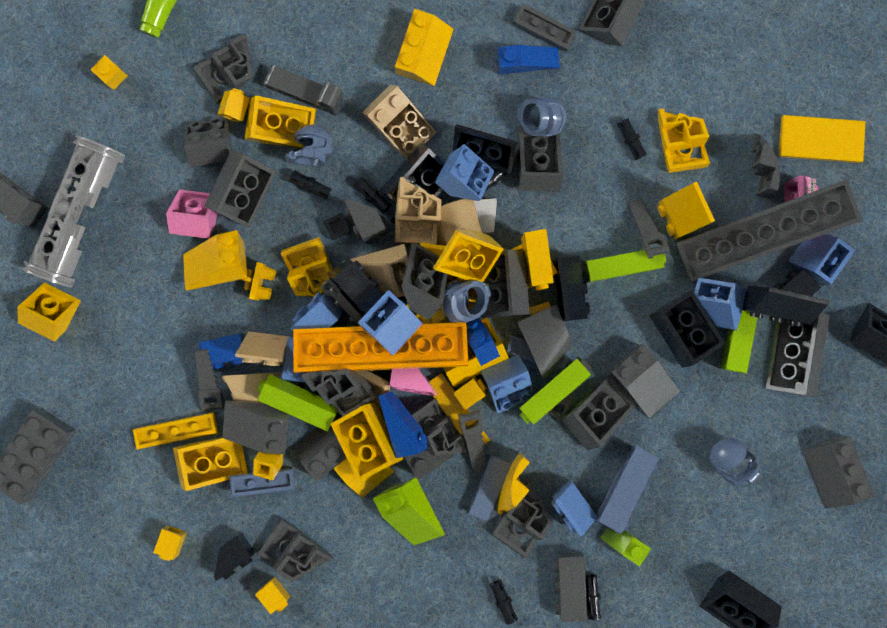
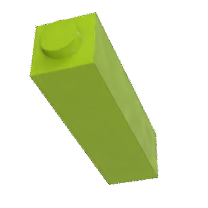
[584,250,666,283]
[720,310,757,373]
[520,359,591,425]
[257,374,337,431]

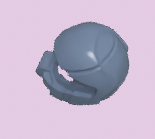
[517,97,567,136]
[285,124,333,167]
[440,280,491,323]
[708,437,760,486]

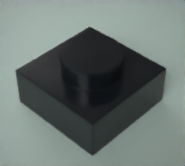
[323,212,351,241]

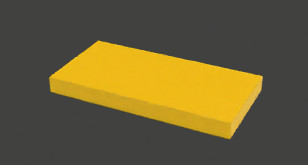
[779,115,866,163]

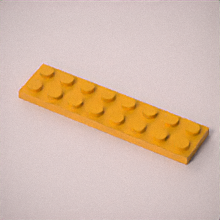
[293,322,468,373]

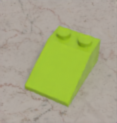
[373,477,445,545]

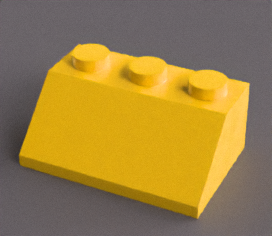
[395,9,454,86]
[443,318,509,387]
[331,402,403,482]

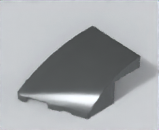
[193,34,253,104]
[751,134,780,197]
[517,305,573,380]
[301,369,378,417]
[410,398,468,456]
[491,482,553,558]
[257,518,333,582]

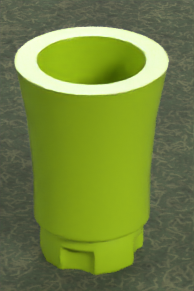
[139,0,177,38]

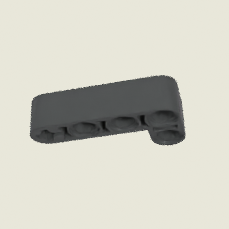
[263,65,344,115]

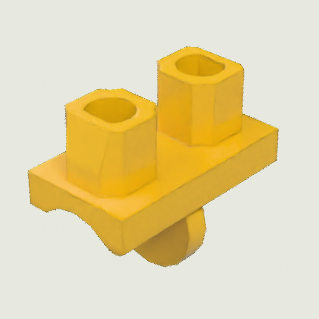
[240,262,276,301]

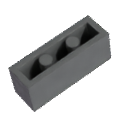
[553,552,587,622]

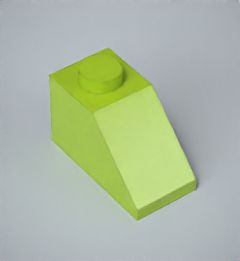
[600,528,651,567]

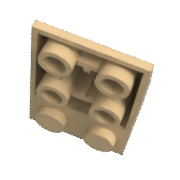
[362,84,437,159]
[343,244,408,297]
[235,331,290,366]

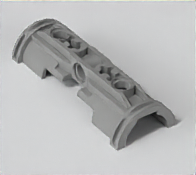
[21,135,125,288]

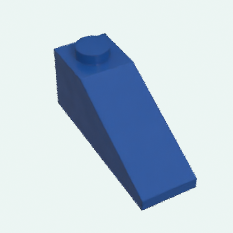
[497,45,560,75]
[379,391,427,458]

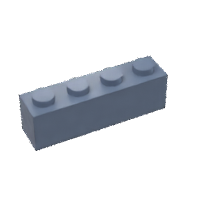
[595,446,659,534]

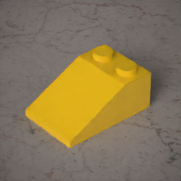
[244,95,316,148]
[657,181,715,239]
[183,230,248,291]
[433,230,504,282]
[173,437,248,491]

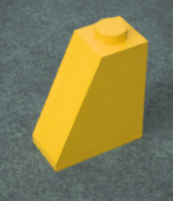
[521,229,553,291]

